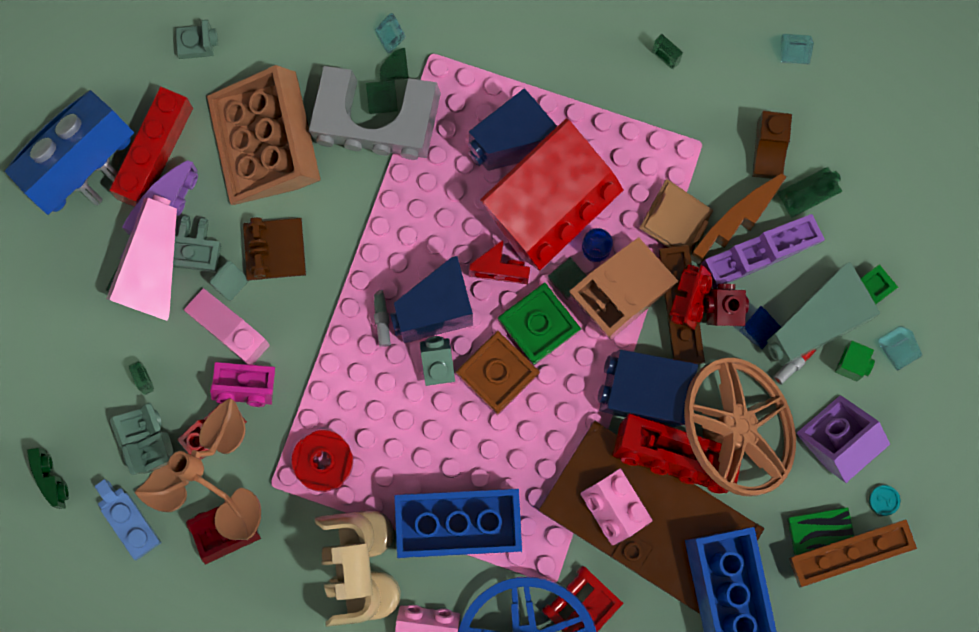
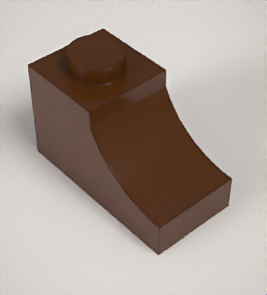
[752,111,792,179]

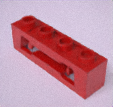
[613,413,741,494]

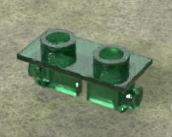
[777,167,843,218]

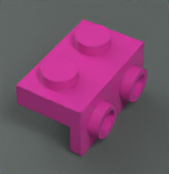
[210,362,275,407]

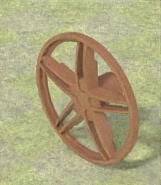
[684,358,796,497]

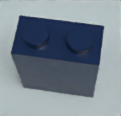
[468,88,557,171]
[390,256,473,343]
[597,349,698,427]

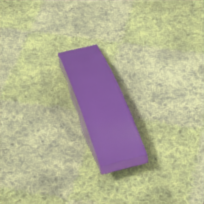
[701,214,825,289]

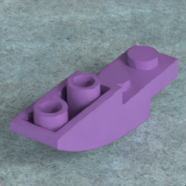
[120,160,198,259]

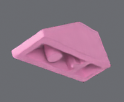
[184,288,270,365]

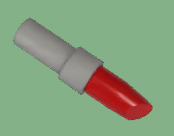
[773,349,816,385]

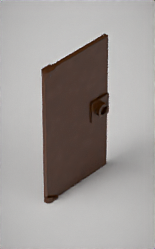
[538,420,764,614]

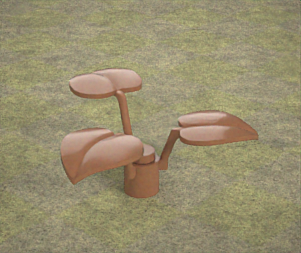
[135,398,261,540]

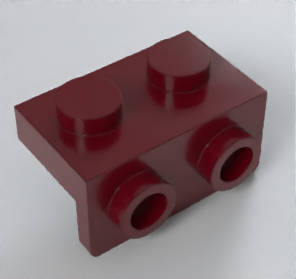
[186,501,261,565]

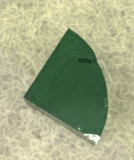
[380,48,409,81]

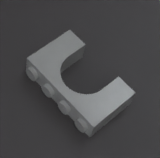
[309,66,441,160]

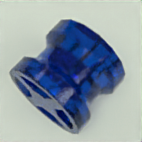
[582,228,613,262]

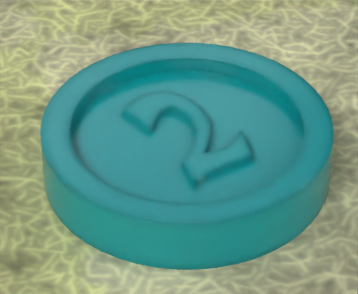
[869,485,901,516]

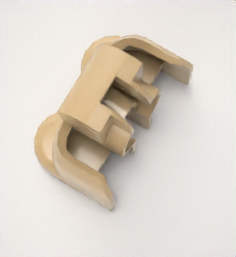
[314,510,401,627]

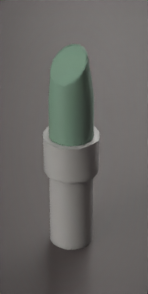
[374,290,391,347]

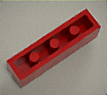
[109,86,193,207]

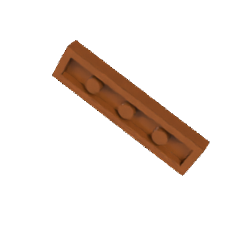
[789,519,917,588]

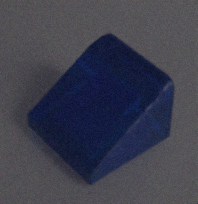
[740,306,781,350]

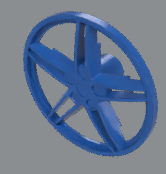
[458,576,597,632]

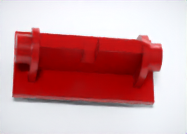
[670,265,712,330]

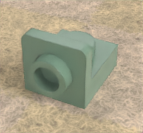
[176,19,218,59]

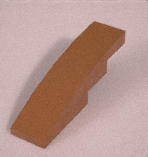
[691,174,787,265]

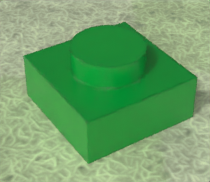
[861,264,898,304]

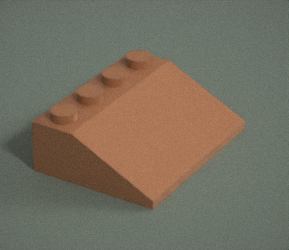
[207,65,321,205]

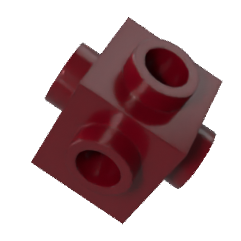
[703,284,749,326]

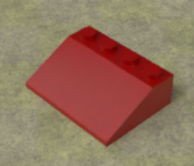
[480,118,624,271]

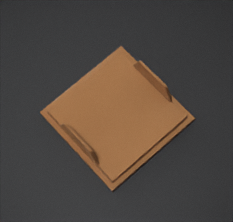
[639,179,713,253]

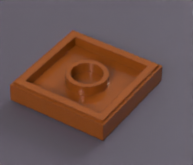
[455,330,540,415]

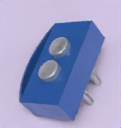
[5,90,134,215]

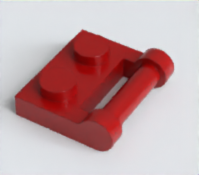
[541,565,624,632]

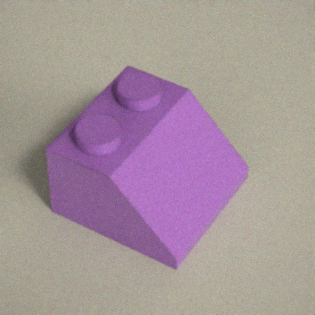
[797,395,890,483]

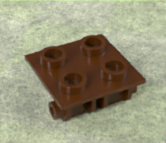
[243,217,306,281]

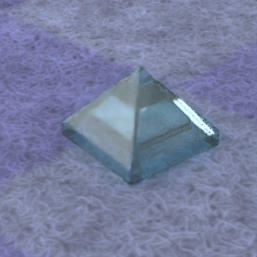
[375,13,406,53]

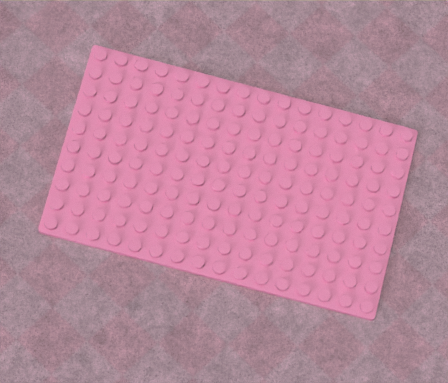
[271,54,702,582]

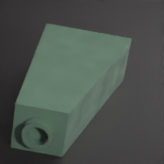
[767,262,880,367]

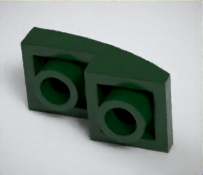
[27,448,69,509]

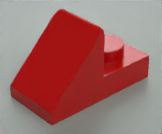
[469,240,530,285]

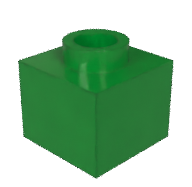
[835,340,875,382]

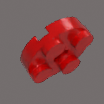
[292,430,354,492]

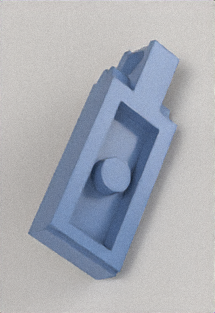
[95,479,162,561]

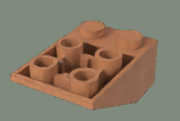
[569,237,678,340]

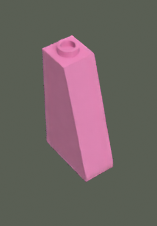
[106,195,177,321]

